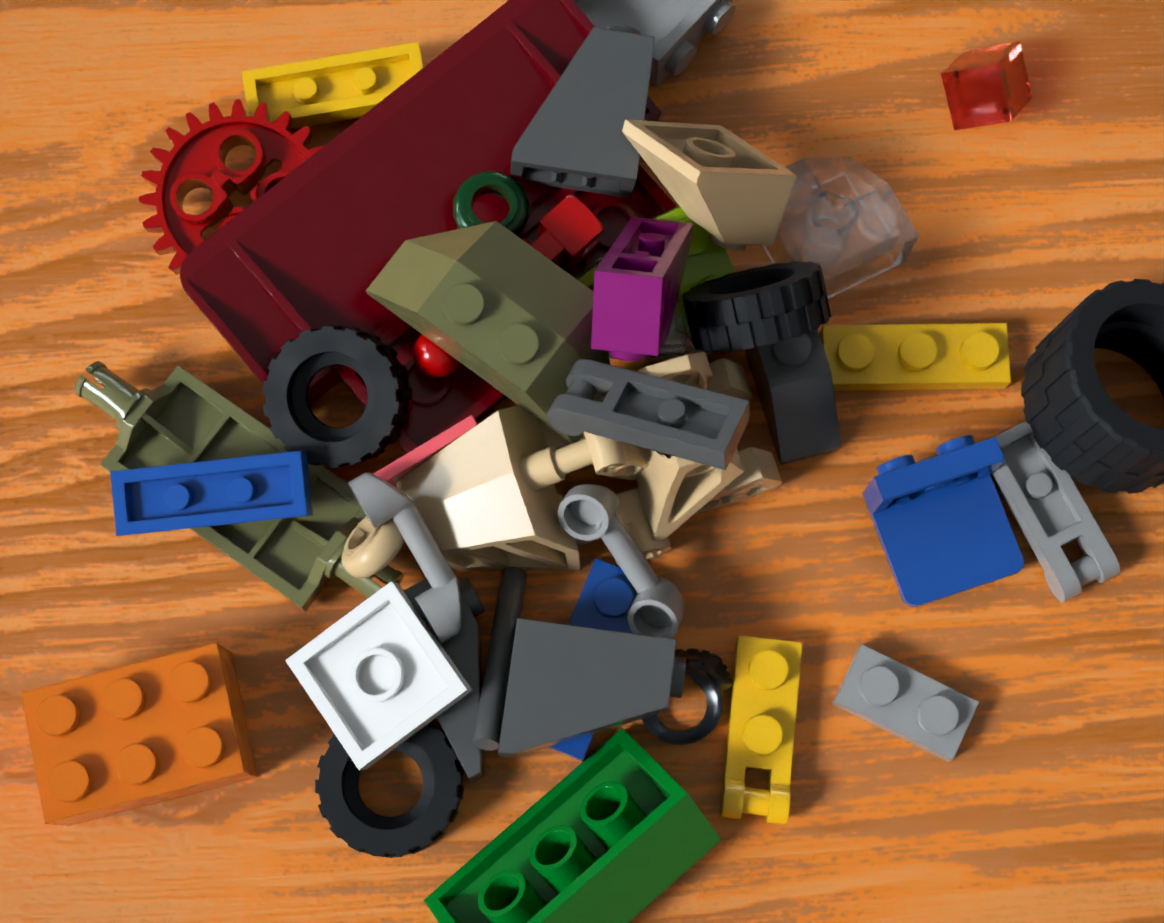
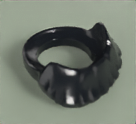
[642,648,733,745]

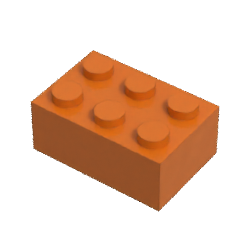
[21,642,258,826]

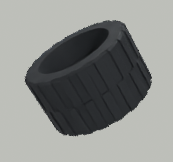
[1021,279,1164,494]

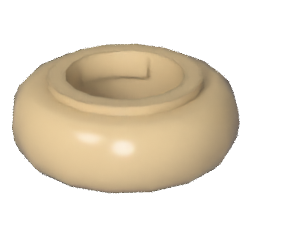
[342,516,404,579]

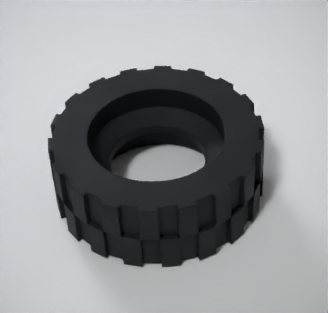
[682,261,831,352]
[262,326,412,468]
[315,722,464,858]

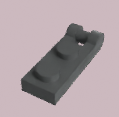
[547,359,750,470]

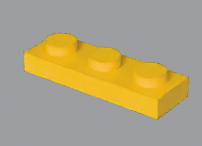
[242,41,423,129]
[819,323,1011,391]

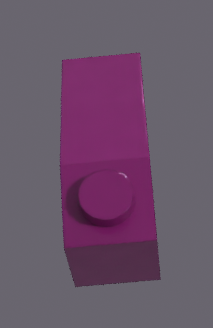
[591,217,694,361]

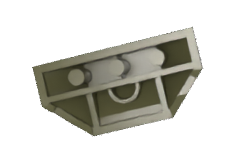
[366,221,610,444]

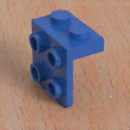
[862,435,1024,607]

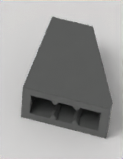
[510,25,655,198]
[498,618,686,758]

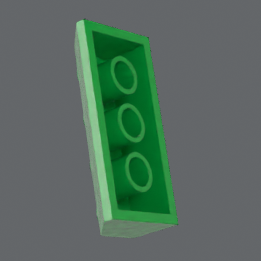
[424,728,722,923]

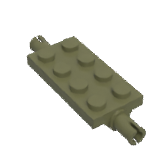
[75,361,404,611]

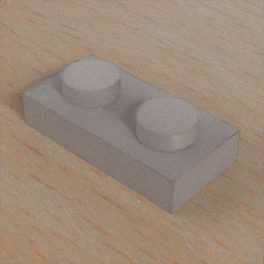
[831,644,979,762]

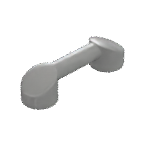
[348,472,462,643]
[558,484,684,639]

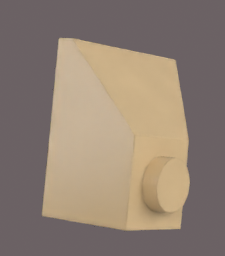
[622,119,797,251]

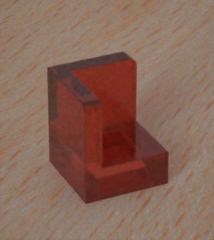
[941,41,1032,130]

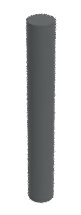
[473,567,527,751]

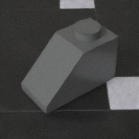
[745,329,841,466]

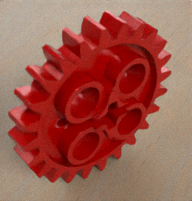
[139,99,324,275]

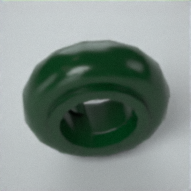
[453,171,529,236]

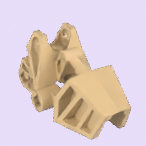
[396,352,782,571]

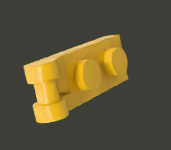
[720,635,802,825]

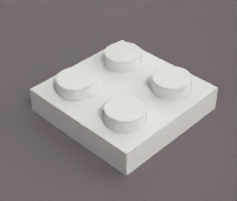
[285,581,473,770]

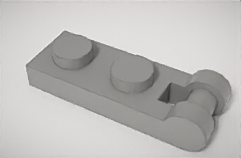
[991,421,1120,603]

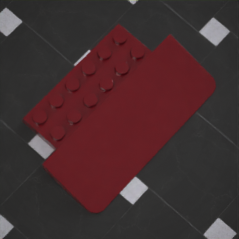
[180,0,677,454]

